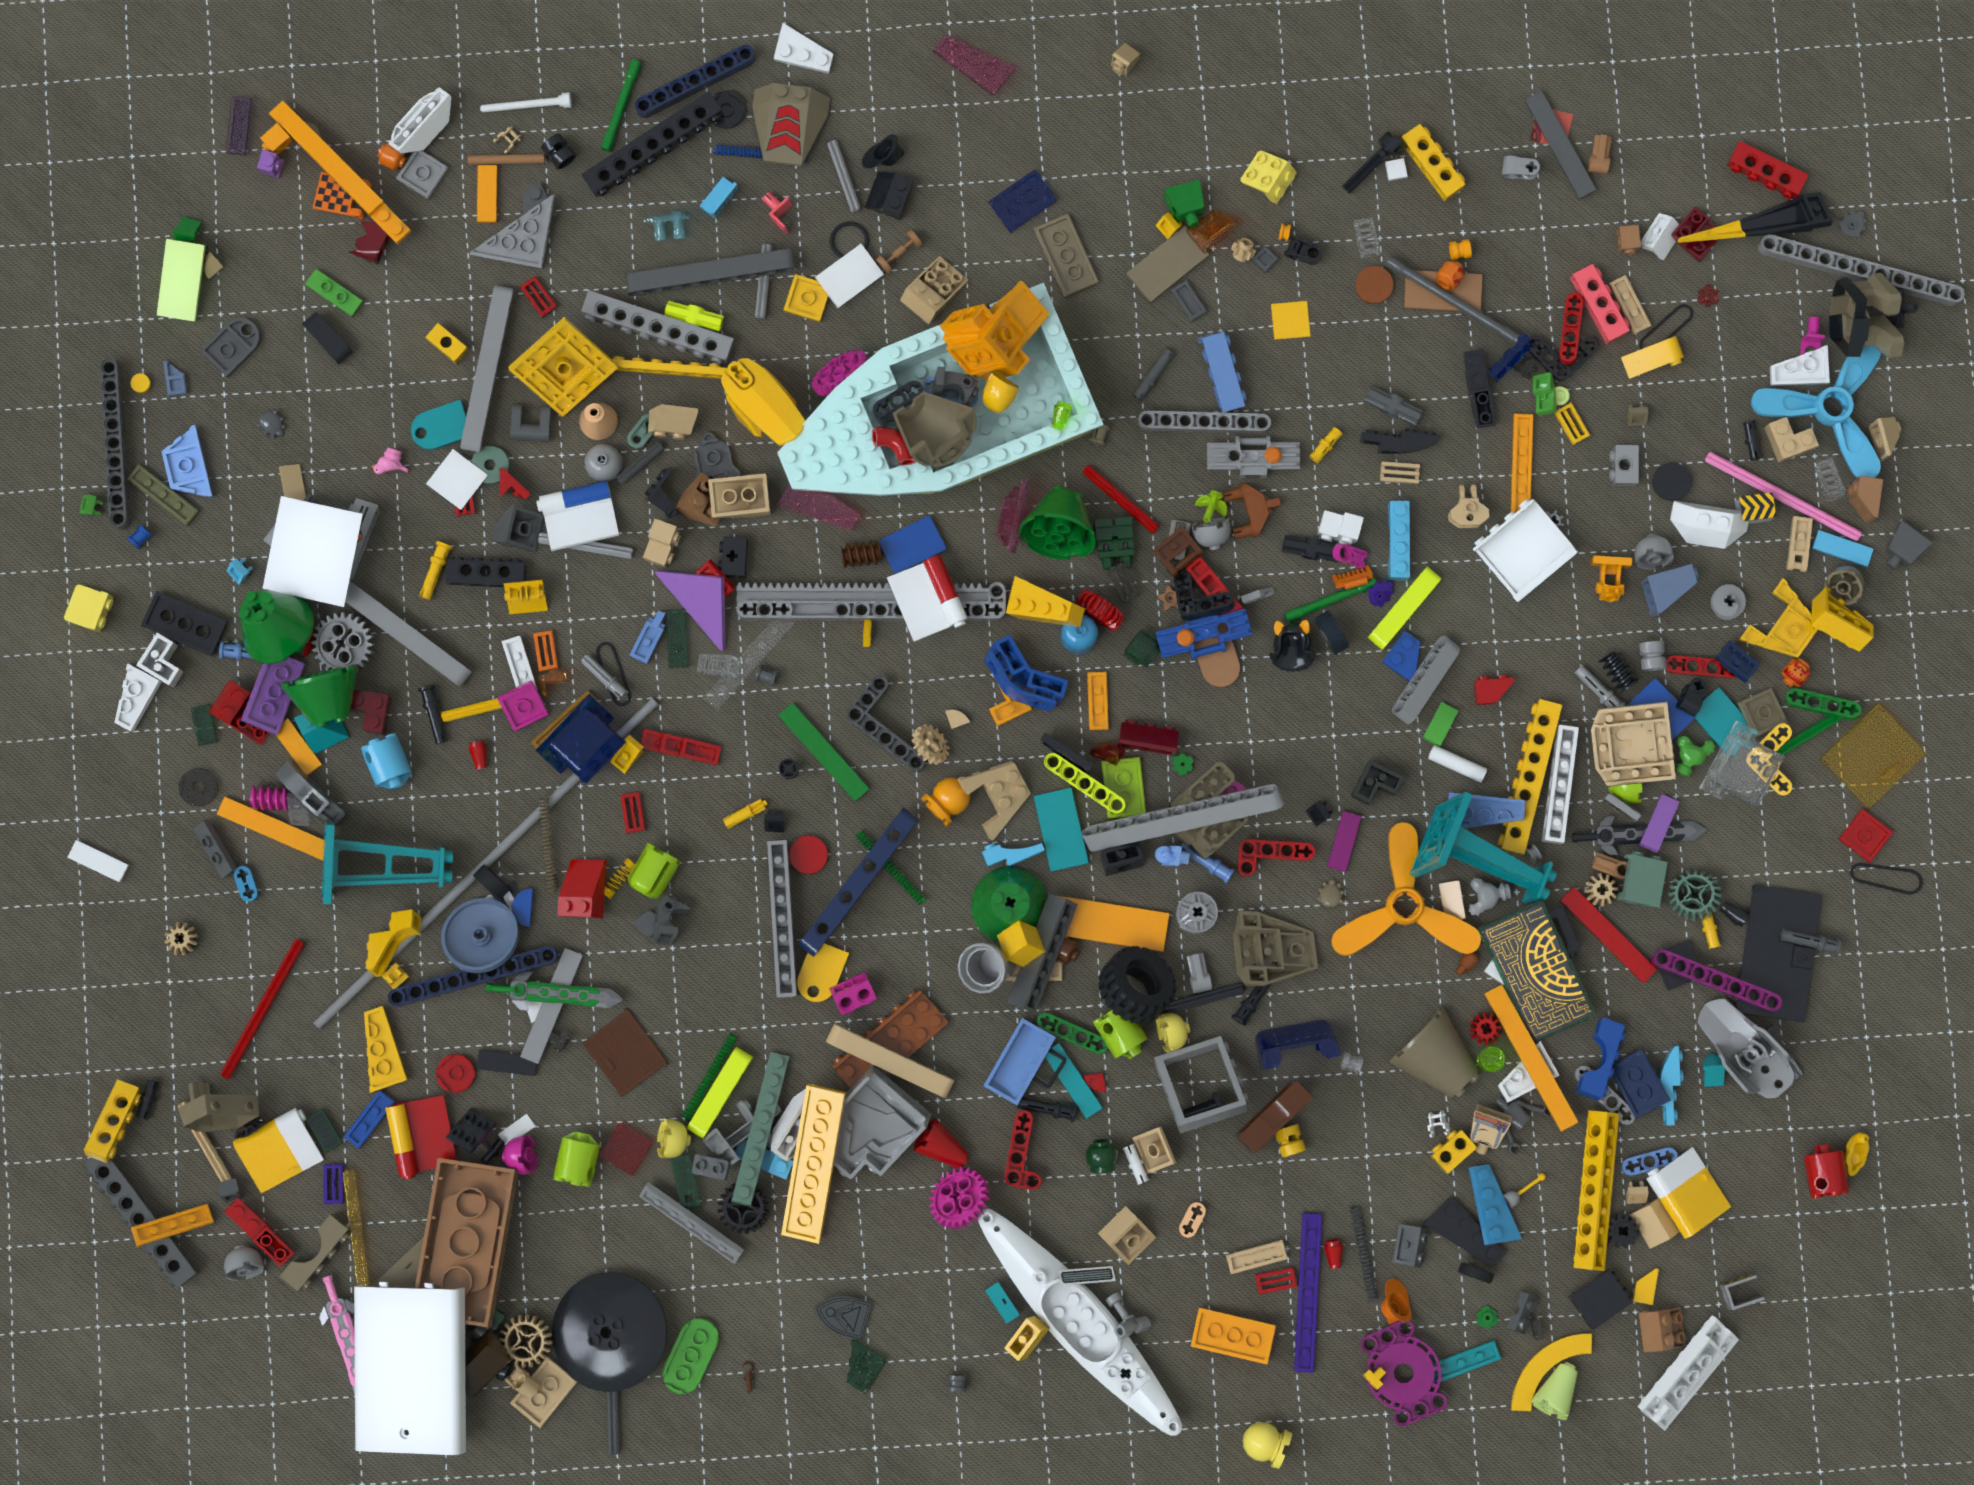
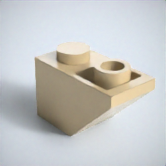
[1111,43,1140,77]

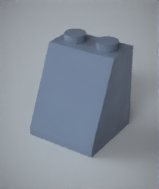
[1641,564,1699,618]

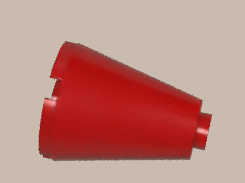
[913,1118,969,1168]

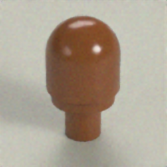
[1455,952,1479,976]

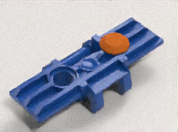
[1155,609,1253,660]

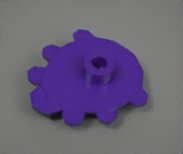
[1367,580,1394,608]

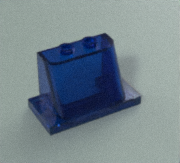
[535,694,626,784]

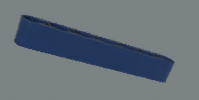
[635,45,755,118]

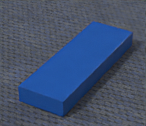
[344,1090,396,1149]

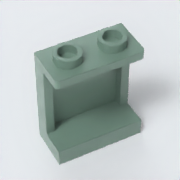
[1616,851,1668,908]

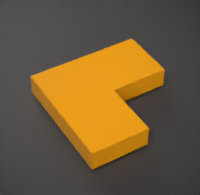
[989,684,1032,727]

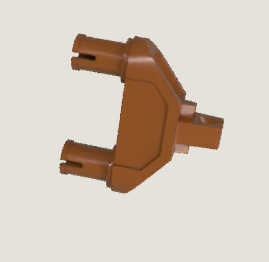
[1222,483,1281,540]

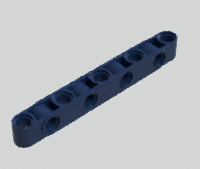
[798,807,919,957]

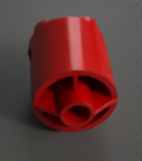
[1803,1144,1849,1199]

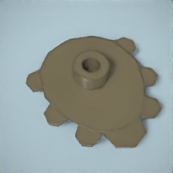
[1317,879,1345,907]

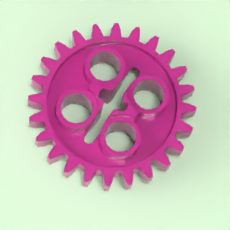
[811,349,868,397]
[929,1167,990,1230]

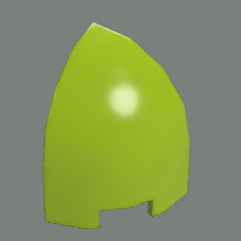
[1608,783,1642,805]

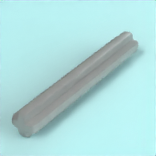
[827,140,861,213]
[755,244,772,319]

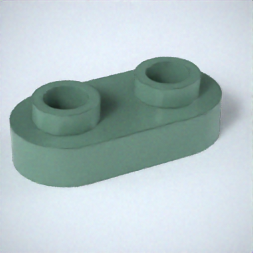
[627,414,654,449]

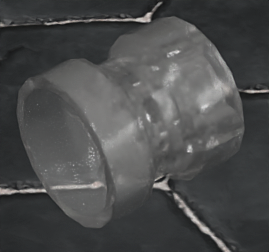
[1339,1051,1364,1076]

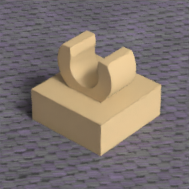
[1626,1181,1649,1204]

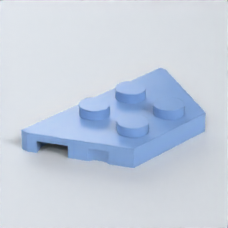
[161,425,213,498]

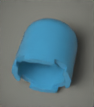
[1060,614,1098,655]

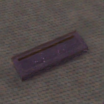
[226,96,252,156]

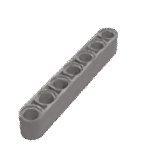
[1138,411,1271,434]

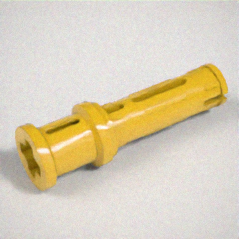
[419,541,453,600]

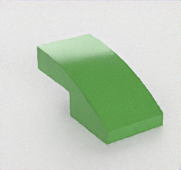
[1533,372,1557,416]
[1423,702,1458,747]

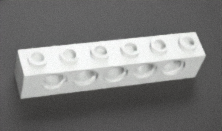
[1542,725,1579,845]

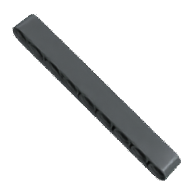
[626,249,796,296]
[100,358,131,530]

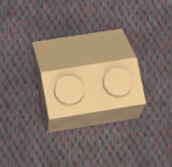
[648,404,698,440]
[1098,1206,1156,1265]

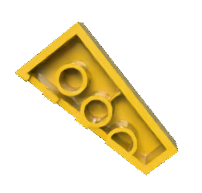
[1006,576,1085,627]

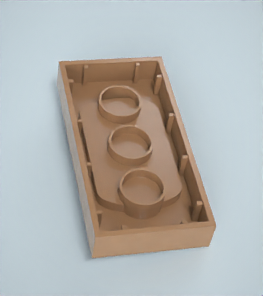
[415,1158,518,1328]

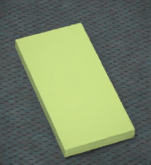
[157,239,206,321]

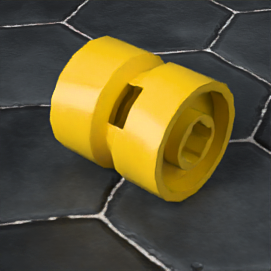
[1275,1124,1306,1158]

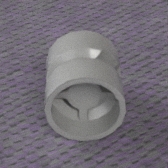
[1639,641,1667,671]

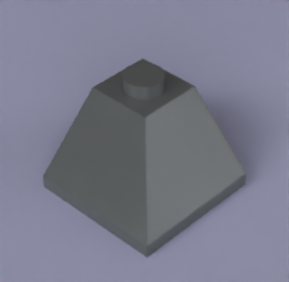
[492,505,544,552]

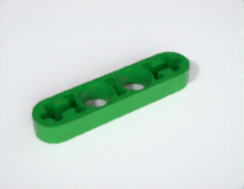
[1785,688,1861,721]
[1037,1013,1108,1054]

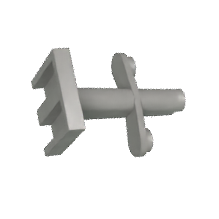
[703,1100,782,1169]

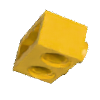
[1431,1130,1477,1174]

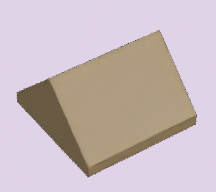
[1132,1126,1176,1174]
[1629,1198,1680,1249]

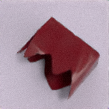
[348,216,390,265]

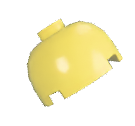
[1156,1013,1190,1053]
[657,1118,691,1158]

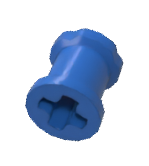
[127,524,153,550]

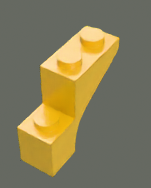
[366,909,421,977]

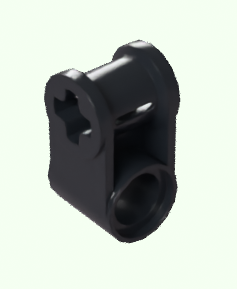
[1284,236,1322,265]
[1676,678,1707,717]

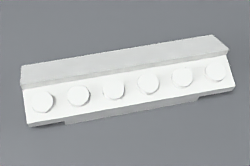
[1637,1315,1739,1431]

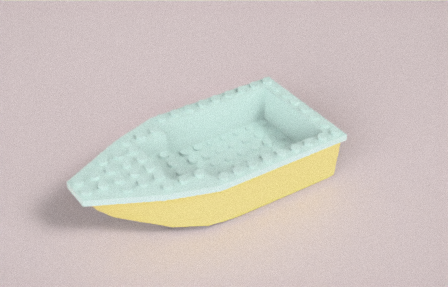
[777,283,1103,496]

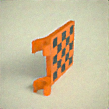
[313,172,372,219]

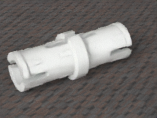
[1122,1144,1149,1185]

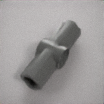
[1364,385,1423,426]

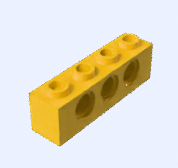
[1400,124,1465,202]
[84,1079,142,1164]

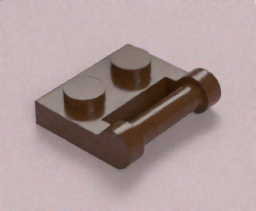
[1152,526,1204,578]

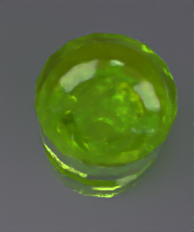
[1477,1047,1505,1072]

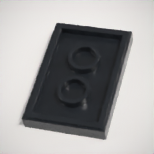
[1041,732,1094,775]

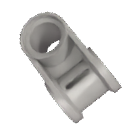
[1502,155,1540,180]

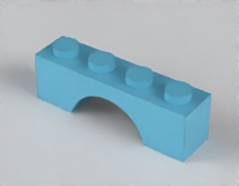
[1388,501,1410,581]

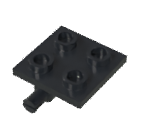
[644,467,677,518]
[445,1108,505,1164]

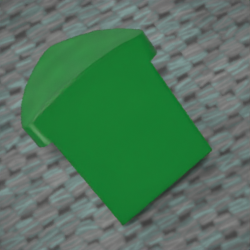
[172,216,201,243]

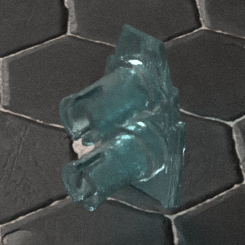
[645,209,691,241]

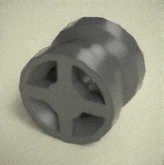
[947,1374,967,1392]

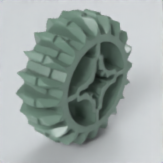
[1668,869,1722,922]

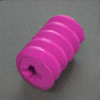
[250,785,293,812]

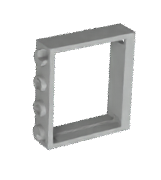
[1154,1036,1249,1134]

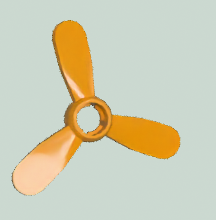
[1331,822,1481,956]

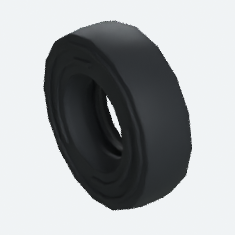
[1458,1263,1494,1284]

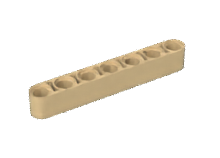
[826,1024,955,1098]

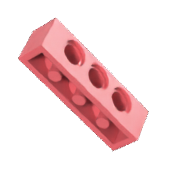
[1570,264,1630,345]

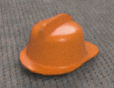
[1381,1279,1412,1324]

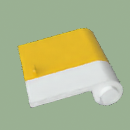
[233,1108,324,1193]
[1646,1147,1731,1239]

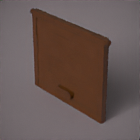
[582,1008,668,1097]

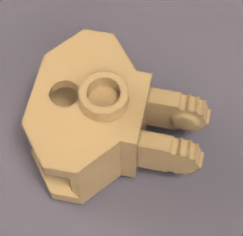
[1448,485,1489,528]

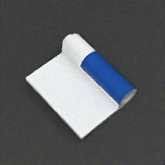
[536,480,619,551]

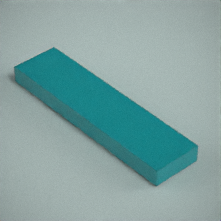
[1045,1043,1102,1119]
[1433,1340,1501,1383]

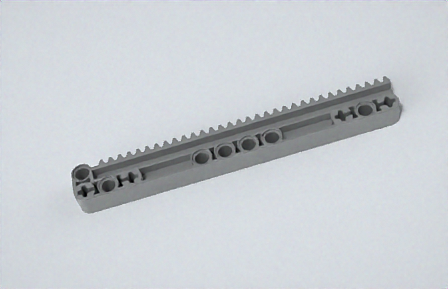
[736,582,1006,621]

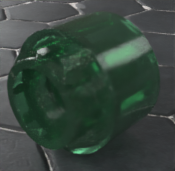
[1122,628,1160,667]

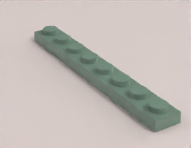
[732,1052,789,1207]

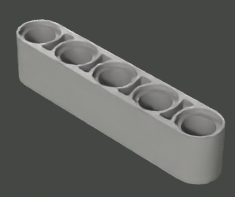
[1392,636,1460,724]

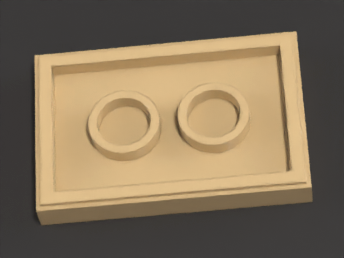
[510,1356,577,1428]

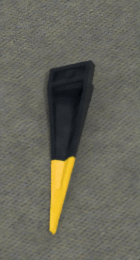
[1678,193,1833,243]

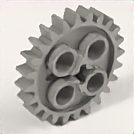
[311,612,375,671]

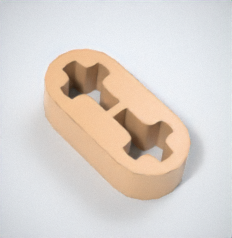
[1179,1202,1206,1238]

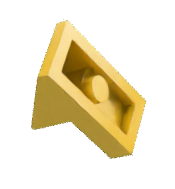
[610,735,644,774]

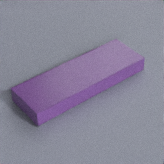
[1639,794,1680,853]

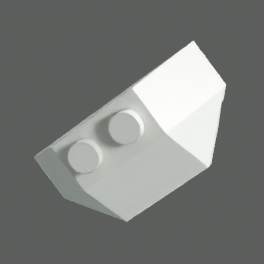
[388,88,451,153]
[1670,500,1749,549]
[771,1084,814,1161]

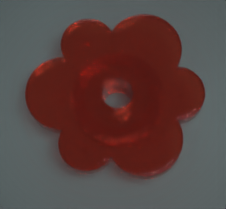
[1697,285,1719,307]

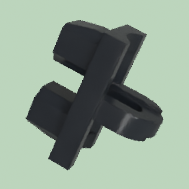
[1886,290,1918,328]

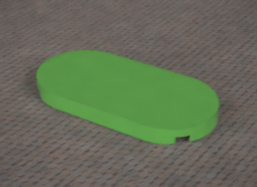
[662,1318,719,1394]

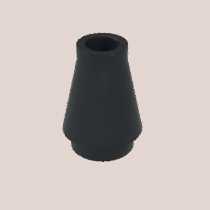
[1720,901,1750,928]

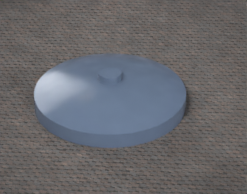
[441,898,519,973]

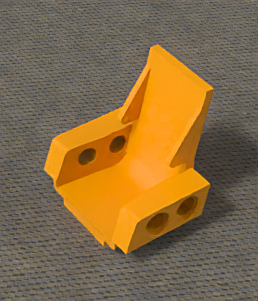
[939,281,1050,382]

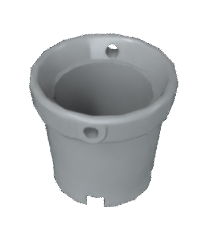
[957,942,1016,994]

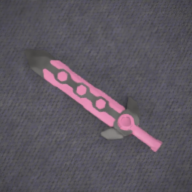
[319,1275,355,1394]

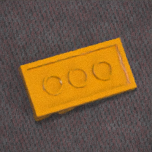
[1191,1308,1277,1365]

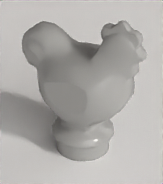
[1468,878,1511,916]

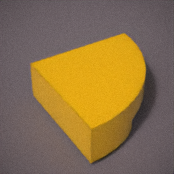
[863,620,872,647]

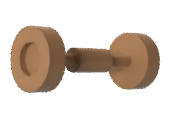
[875,230,923,274]

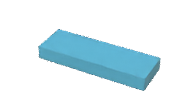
[1811,530,1873,568]

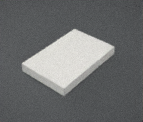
[815,244,884,308]

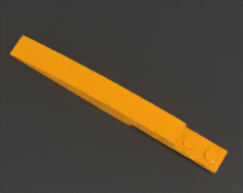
[269,100,411,245]

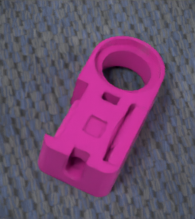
[1333,544,1368,568]

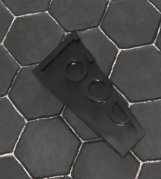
[1422,1196,1506,1267]

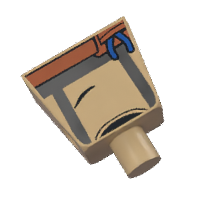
[1470,1104,1512,1155]

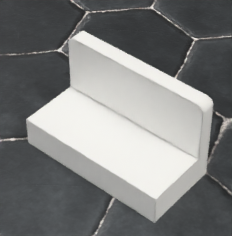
[1641,213,1679,260]

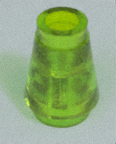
[1051,401,1073,431]

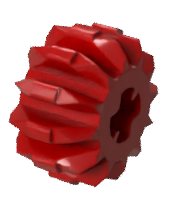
[1468,1012,1502,1046]

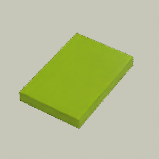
[1101,757,1146,819]

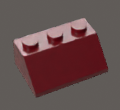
[1117,720,1179,756]

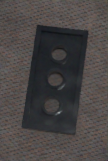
[141,591,228,657]

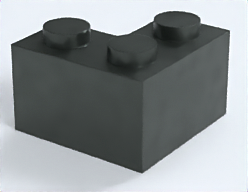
[1351,760,1404,805]

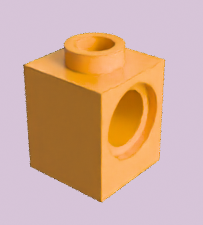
[260,123,293,154]

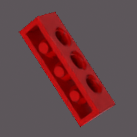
[1726,141,1808,199]

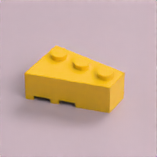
[1811,586,1874,652]

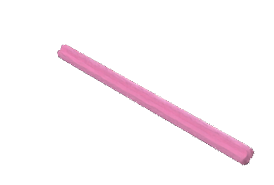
[1705,452,1862,541]

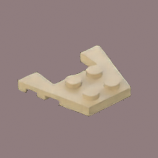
[957,761,1031,840]

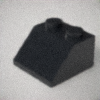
[865,172,914,220]

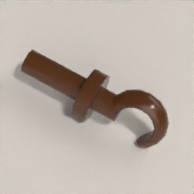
[743,1362,754,1393]

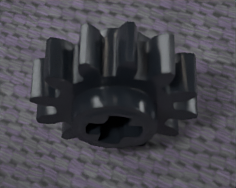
[1608,1214,1640,1248]

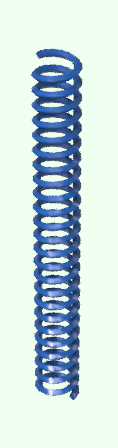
[713,144,808,162]

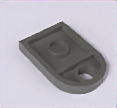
[199,318,261,378]

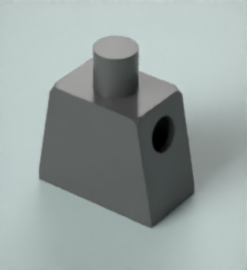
[1885,521,1932,570]

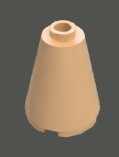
[579,402,618,440]

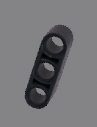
[302,311,353,365]

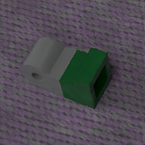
[471,1307,507,1340]

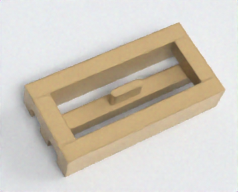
[1380,461,1420,485]

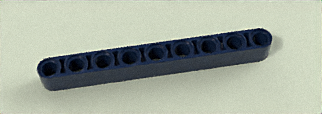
[388,946,559,1007]

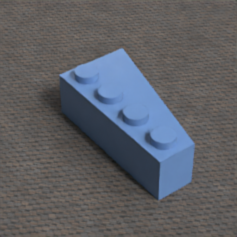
[1197,331,1247,412]

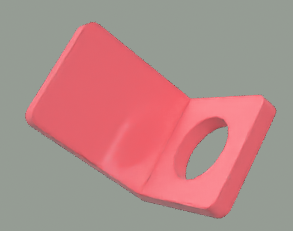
[762,192,792,234]

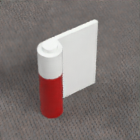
[887,555,968,642]

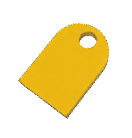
[797,943,849,1002]

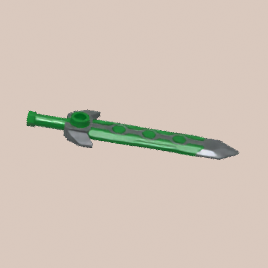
[486,971,623,1011]

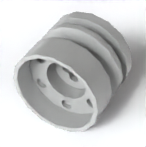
[1176,892,1218,934]

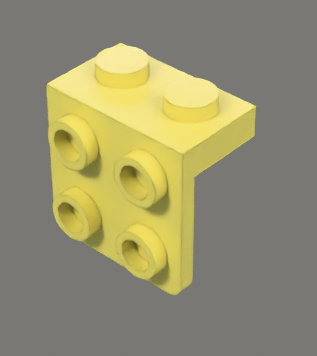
[1241,151,1297,204]
[64,584,113,633]

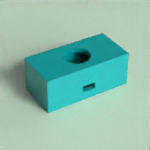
[985,1281,1020,1324]

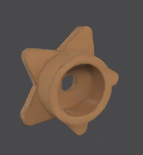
[1158,586,1178,610]

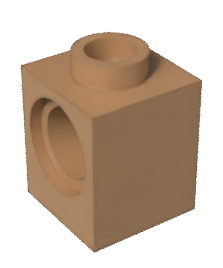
[1617,225,1641,255]

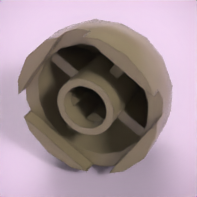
[1824,566,1865,605]

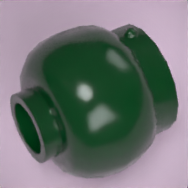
[1085,1139,1118,1173]

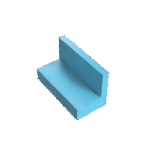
[700,177,739,219]

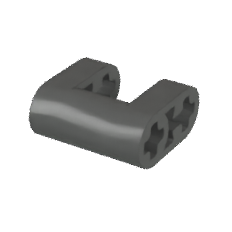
[510,404,552,442]

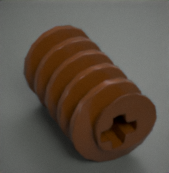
[841,540,881,568]

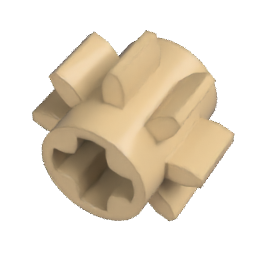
[1231,238,1256,262]

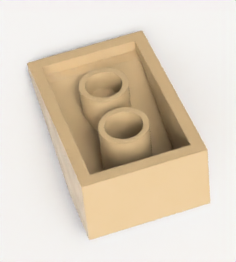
[708,473,771,518]

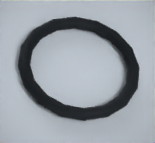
[829,222,869,258]

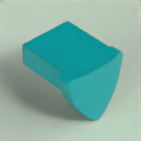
[1703,1053,1725,1087]

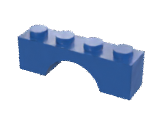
[1575,1017,1626,1101]

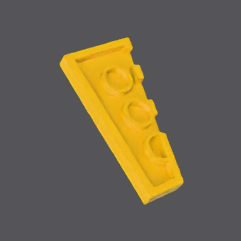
[364,1006,408,1093]

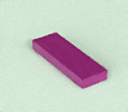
[1327,811,1362,872]

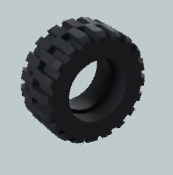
[1098,946,1176,1024]

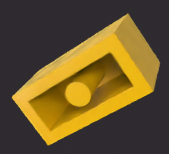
[1004,1316,1050,1361]

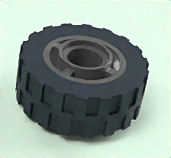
[1314,610,1349,655]

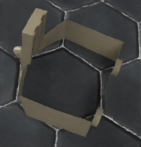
[178,1082,259,1132]

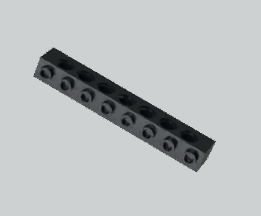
[581,91,723,197]

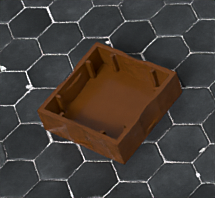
[1234,1080,1313,1153]

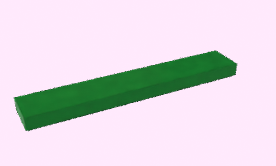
[778,703,870,802]

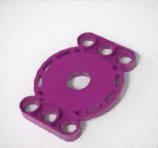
[1360,1321,1447,1427]

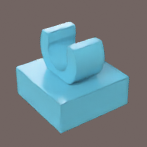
[227,558,253,585]

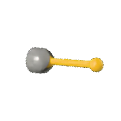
[1503,1173,1546,1208]

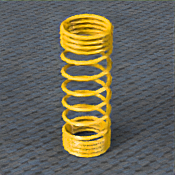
[605,858,635,899]

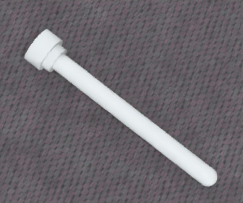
[480,92,572,112]

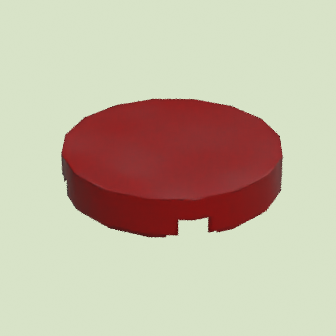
[789,836,828,875]
[436,1054,476,1093]

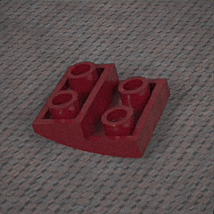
[1671,207,1719,262]

